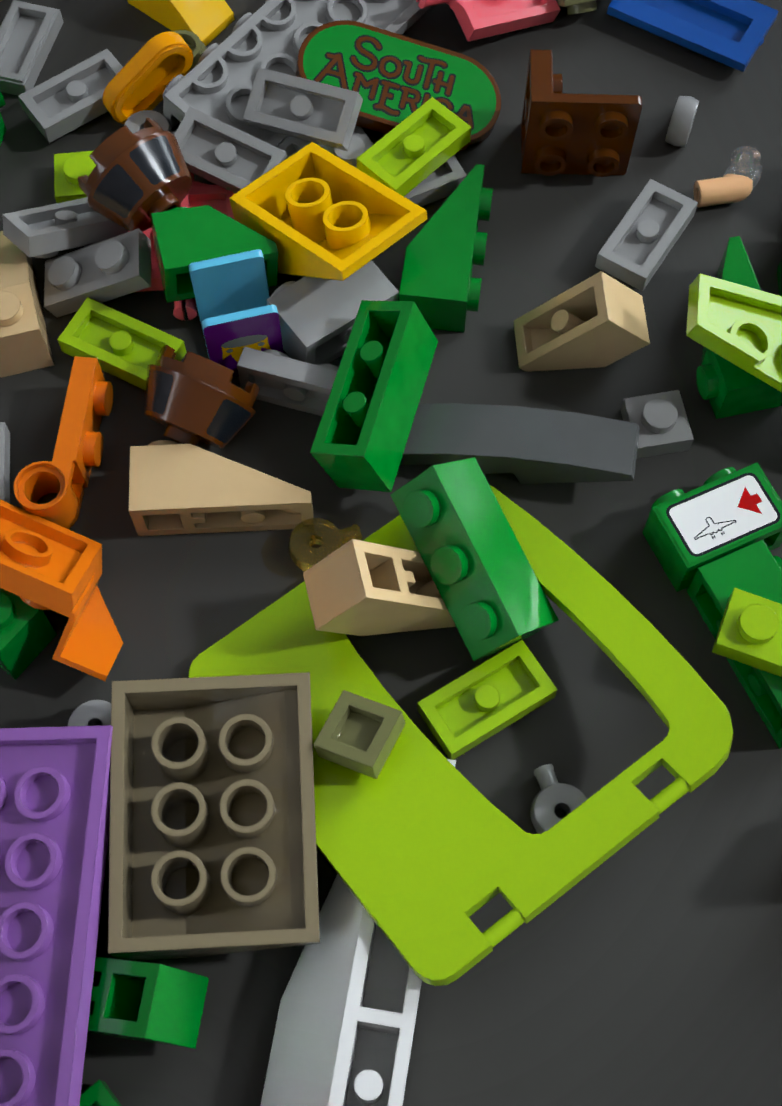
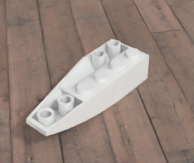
[260,759,456,1106]

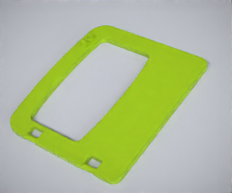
[189,486,733,986]

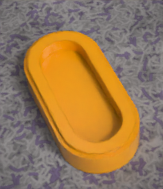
[102,31,193,124]

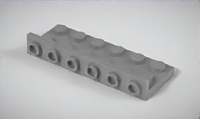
[162,0,432,147]

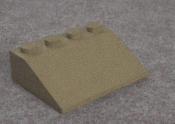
[108,672,320,961]

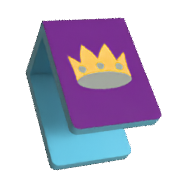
[188,249,284,377]

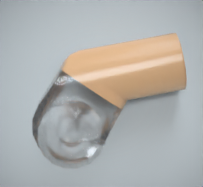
[693,146,763,208]

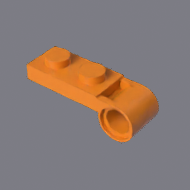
[13,356,113,529]

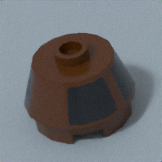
[77,118,192,231]
[144,345,260,449]

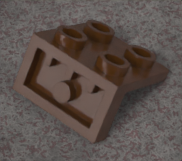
[521,49,642,177]

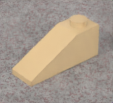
[0,231,54,378]
[129,440,314,536]
[303,539,456,636]

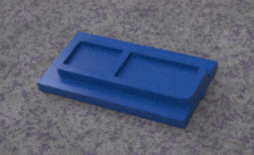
[607,0,779,72]

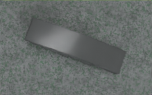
[400,403,640,484]

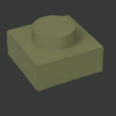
[313,690,406,779]

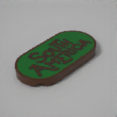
[296,20,501,152]

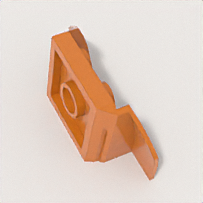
[0,499,123,681]

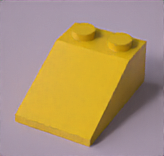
[229,142,428,281]

